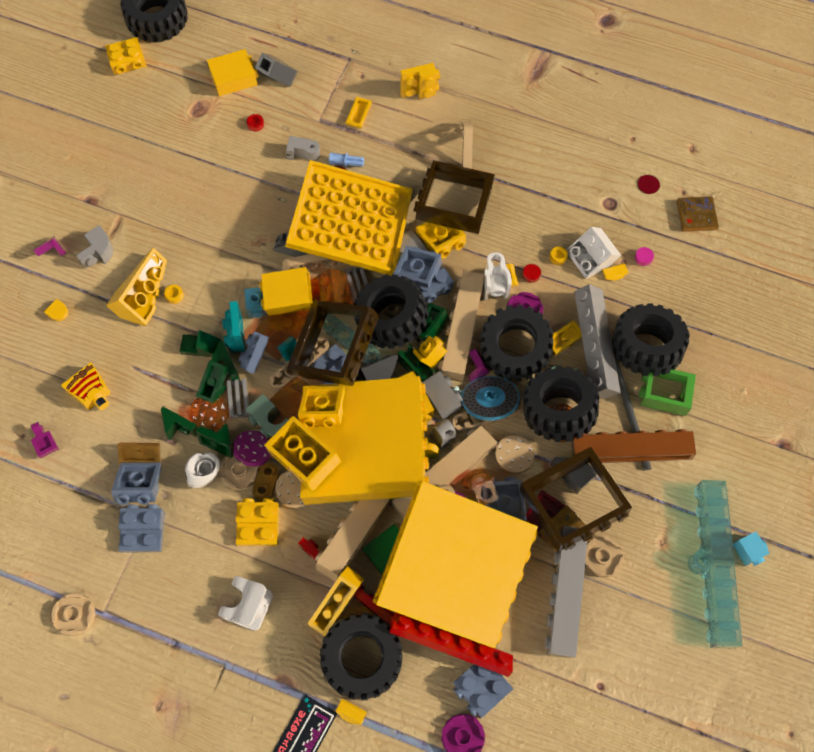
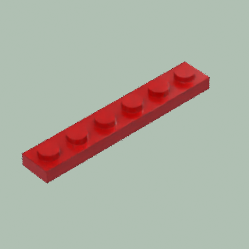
[298,537,394,625]
[389,612,513,677]

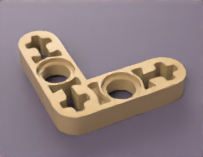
[460,119,473,169]

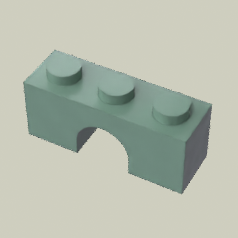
[245,394,289,439]

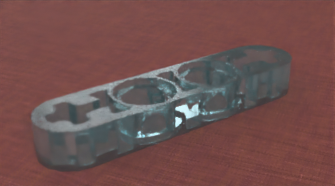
[322,314,381,364]

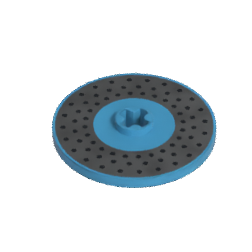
[461,376,520,421]

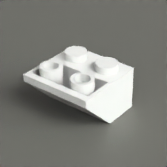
[567,227,621,278]

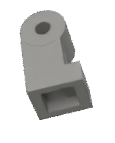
[286,136,320,161]
[429,418,456,450]

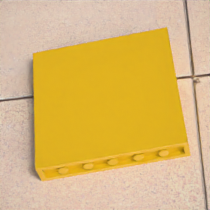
[300,376,430,505]
[373,481,538,648]

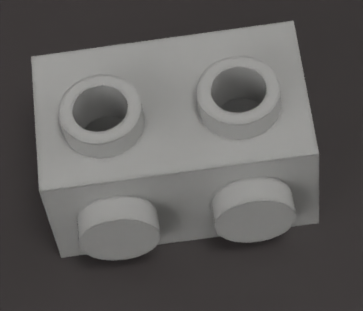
[422,371,463,420]

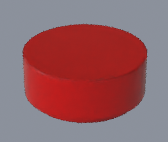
[247,114,264,132]
[522,264,541,283]

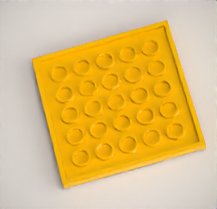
[285,160,413,276]

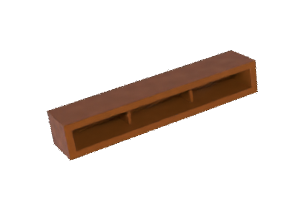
[571,429,696,463]

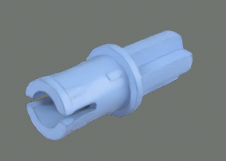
[329,152,364,167]

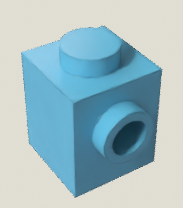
[244,287,267,318]
[732,532,770,566]

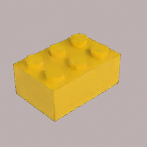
[264,416,341,492]

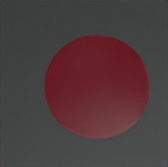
[638,175,660,194]

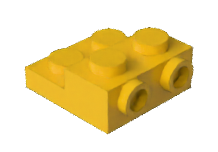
[105,37,147,75]
[400,63,440,99]
[416,222,466,259]
[298,386,345,429]
[236,498,280,546]

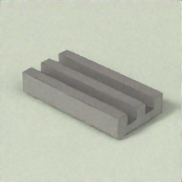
[345,266,368,301]
[227,378,250,419]

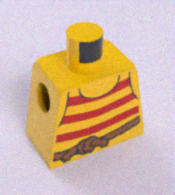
[61,362,110,410]

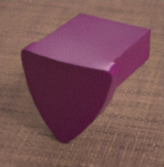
[33,236,66,256]
[468,349,490,382]

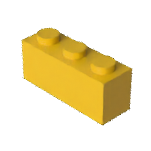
[307,566,365,636]

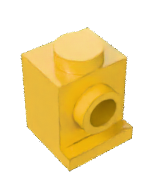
[413,336,447,368]

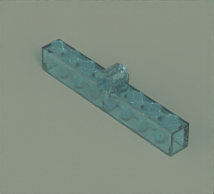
[688,480,742,649]

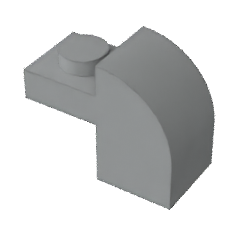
[76,225,113,269]

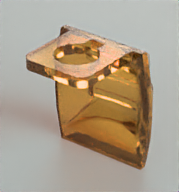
[461,468,498,506]

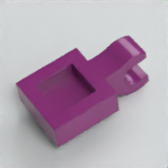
[31,422,59,458]

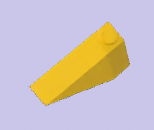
[106,248,167,326]

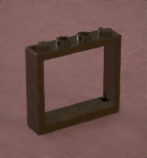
[413,160,495,234]
[287,300,379,386]
[520,447,632,552]

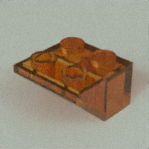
[309,268,351,315]

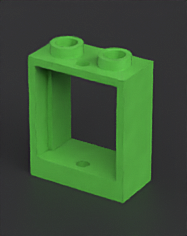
[638,369,696,416]

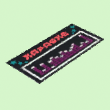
[273,694,337,752]

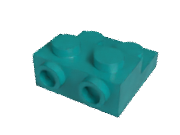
[222,301,246,353]

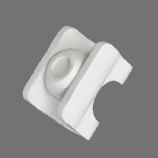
[483,252,512,300]
[218,576,273,631]

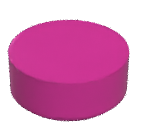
[635,247,654,266]

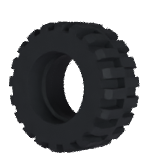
[120,0,188,43]
[353,274,429,349]
[612,303,690,377]
[480,304,554,381]
[523,366,599,442]
[320,613,403,701]

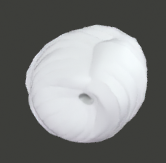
[185,452,220,488]

